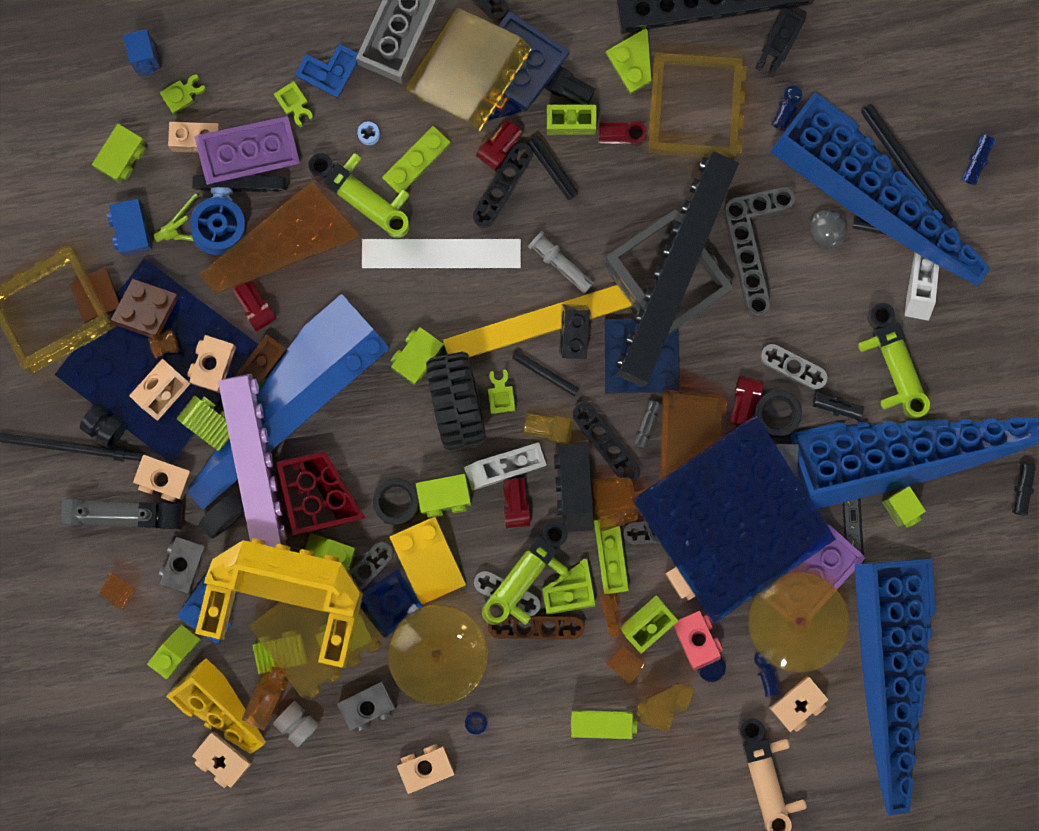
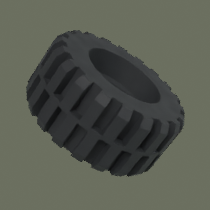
[426,351,486,451]

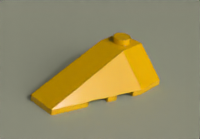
[166,659,266,754]

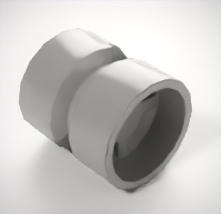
[273,701,320,748]

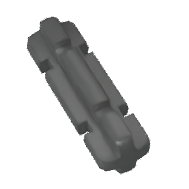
[634,400,662,448]

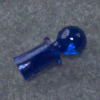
[771,85,803,131]
[754,649,781,697]

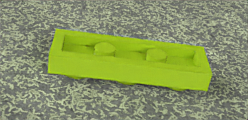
[382,126,451,195]
[594,517,629,594]

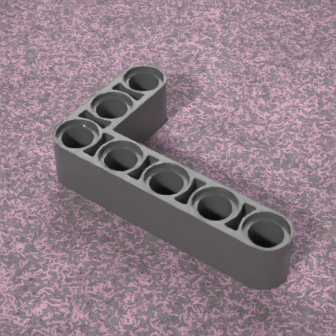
[723,187,795,318]

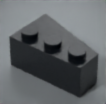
[554,444,593,532]

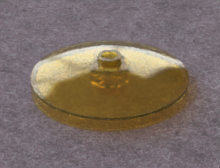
[748,572,849,672]
[387,605,488,705]

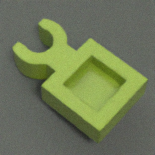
[160,74,206,115]
[274,81,313,128]
[488,370,515,414]

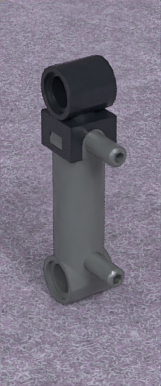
[61,499,183,530]

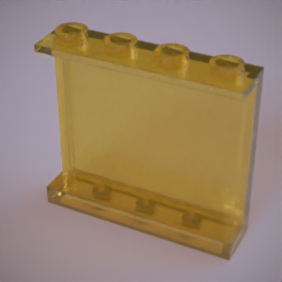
[405,7,532,131]
[249,602,384,699]

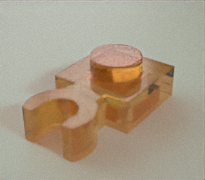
[599,594,620,637]

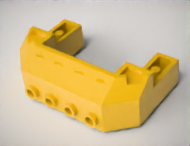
[195,538,363,668]

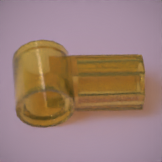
[523,414,574,444]

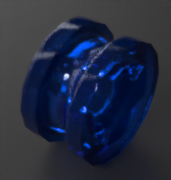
[465,712,488,735]

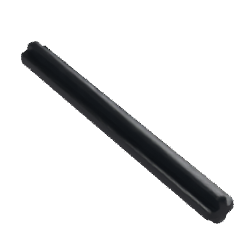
[861,104,953,226]

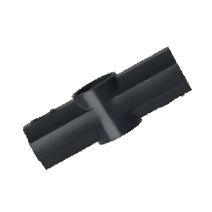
[545,67,596,105]

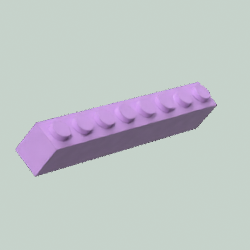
[218,374,291,551]

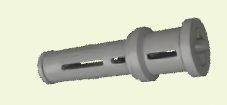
[528,231,594,294]

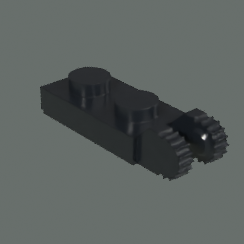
[755,7,806,78]

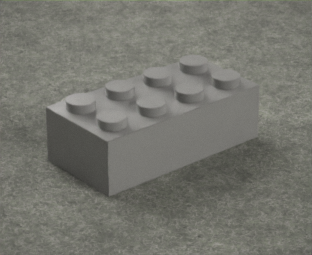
[356,0,440,84]

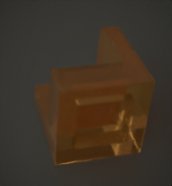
[100,572,137,610]
[606,645,645,683]

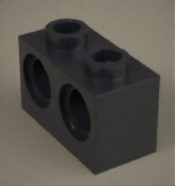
[559,304,590,359]

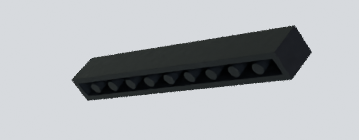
[615,151,739,387]

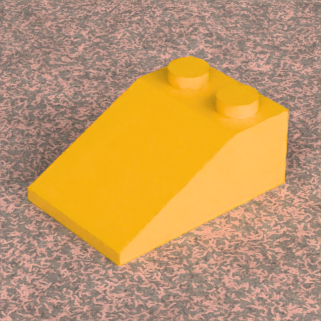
[390,517,466,605]

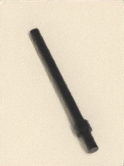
[0,433,145,462]

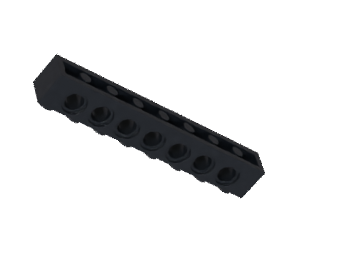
[616,0,814,34]

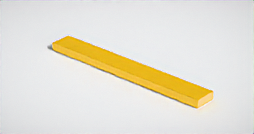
[443,285,633,358]

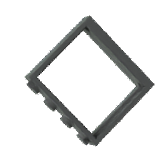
[602,209,733,335]

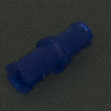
[962,134,996,186]

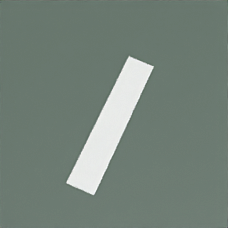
[362,239,521,268]

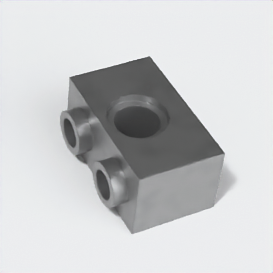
[158,537,207,594]
[337,681,396,733]

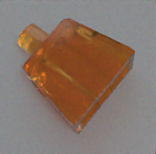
[591,478,650,532]
[241,666,288,731]

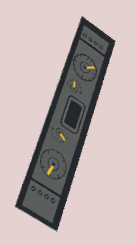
[842,498,864,562]

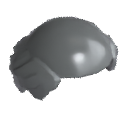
[810,210,847,248]

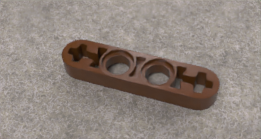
[488,616,584,639]

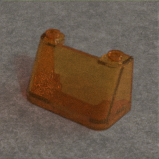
[658,390,727,494]

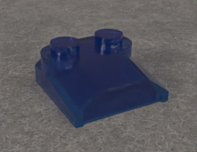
[360,569,427,638]

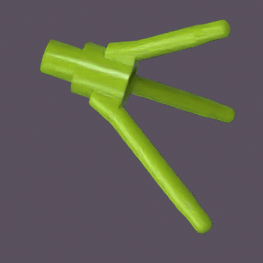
[153,193,199,242]

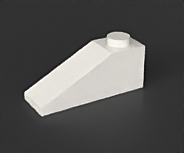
[904,252,939,321]
[464,442,547,491]

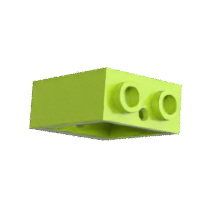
[571,710,637,739]

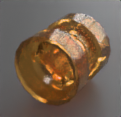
[148,328,179,359]

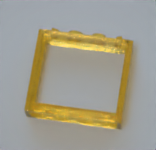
[647,53,747,160]
[0,247,116,375]

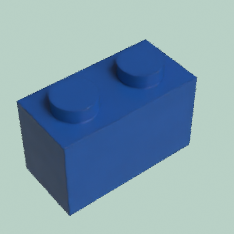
[123,29,161,76]
[107,199,152,256]

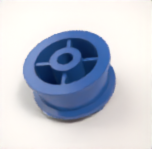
[190,197,245,256]

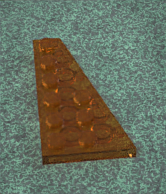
[199,181,360,295]

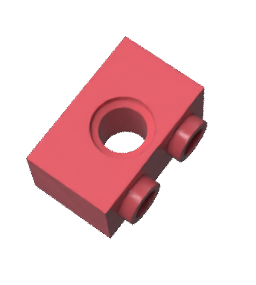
[673,611,723,671]

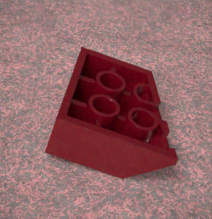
[276,451,366,537]

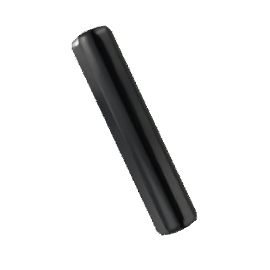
[528,136,578,200]

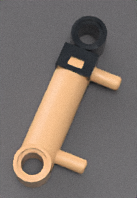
[738,717,807,831]

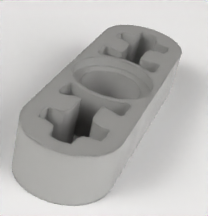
[760,344,827,390]
[474,571,540,616]

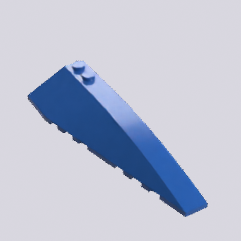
[770,92,990,286]
[187,294,390,510]
[789,417,1039,510]
[855,558,935,815]

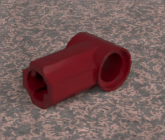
[476,120,523,171]
[599,121,647,147]
[233,280,277,332]
[730,375,764,428]
[503,478,531,529]

